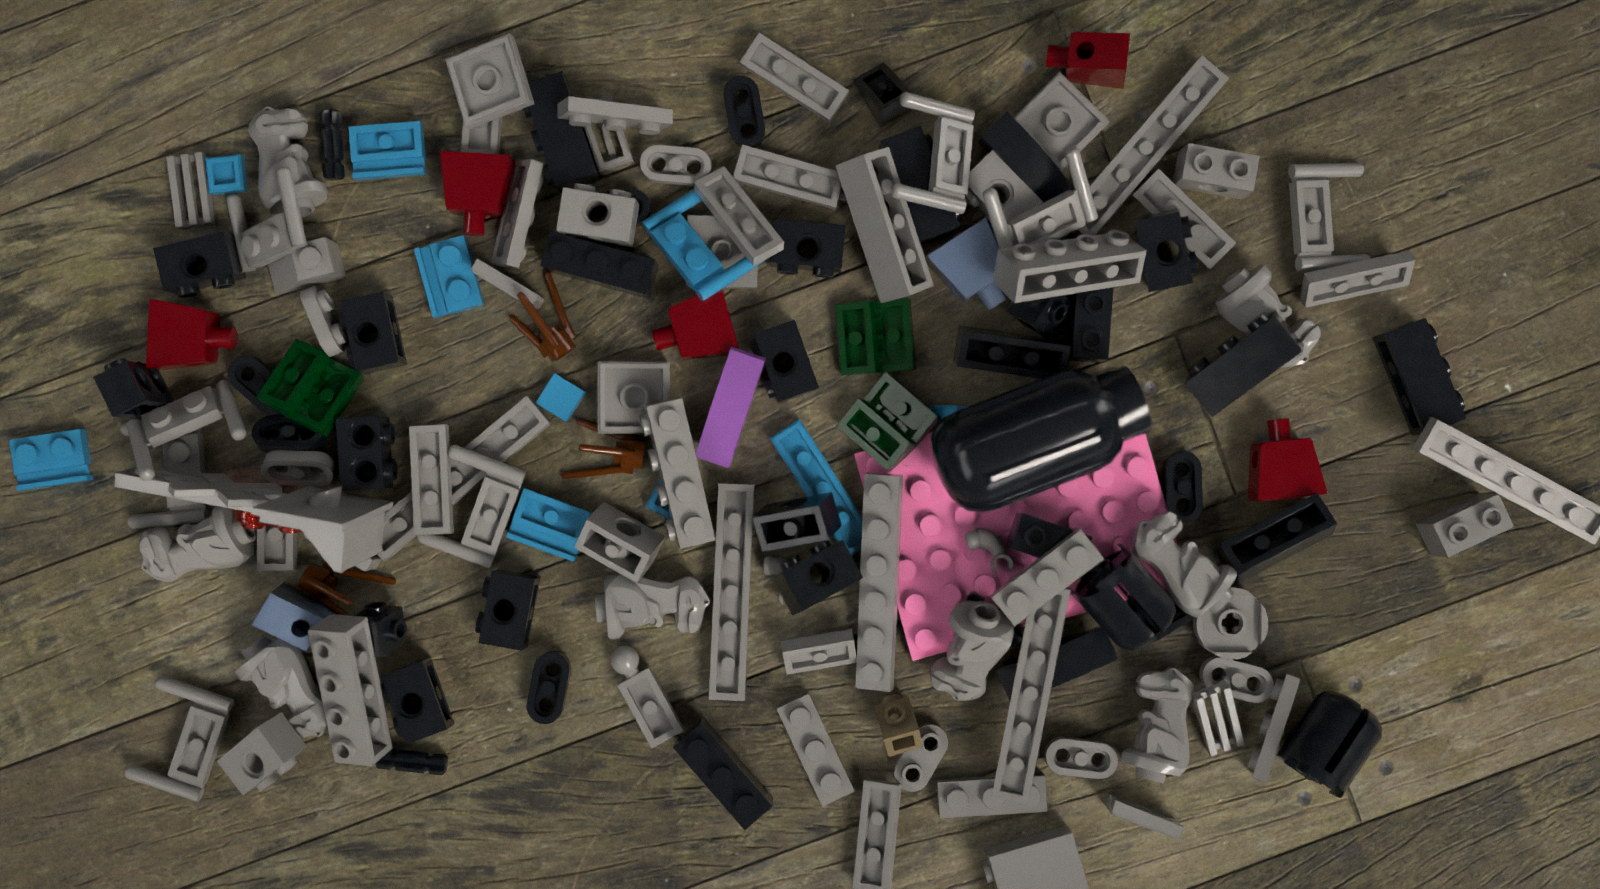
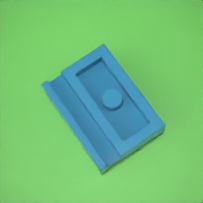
[348,121,427,181]
[414,235,485,319]
[9,429,94,491]
[506,488,593,562]

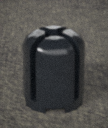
[1069,544,1176,651]
[1276,691,1383,798]

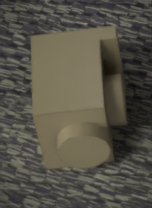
[874,694,923,757]

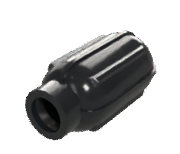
[931,366,1152,512]

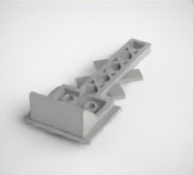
[114,466,393,573]

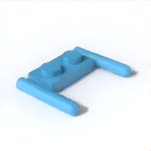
[641,189,765,301]

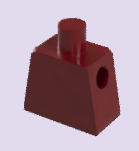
[1046,32,1130,89]
[440,151,515,236]
[652,289,739,360]
[146,299,238,370]
[1248,418,1327,502]

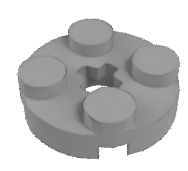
[1193,587,1268,660]

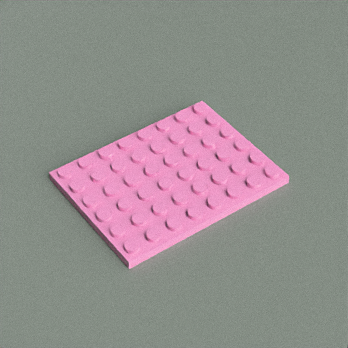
[854,432,1178,661]

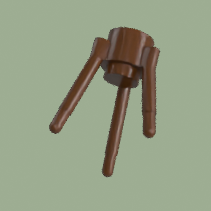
[509,272,577,362]
[561,418,646,479]
[299,562,396,616]

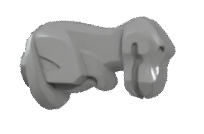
[248,107,328,218]
[1215,264,1321,368]
[139,506,256,582]
[1130,511,1237,618]
[595,573,710,639]
[930,601,1014,701]
[235,635,328,739]
[1121,667,1195,783]

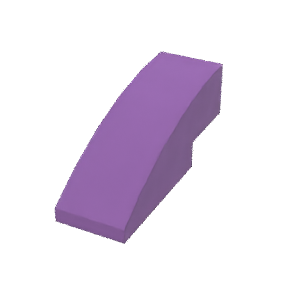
[696,347,766,468]

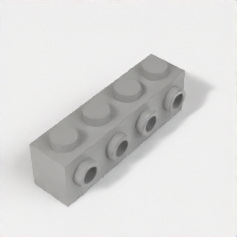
[835,147,934,303]
[993,230,1147,303]
[639,397,716,549]
[308,614,392,766]

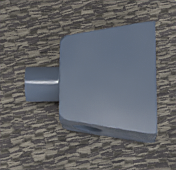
[925,218,1006,311]
[252,582,332,651]

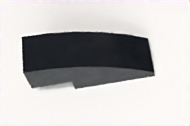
[978,111,1074,204]
[996,626,1118,701]

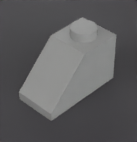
[268,237,346,295]

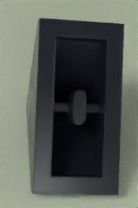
[853,62,912,128]

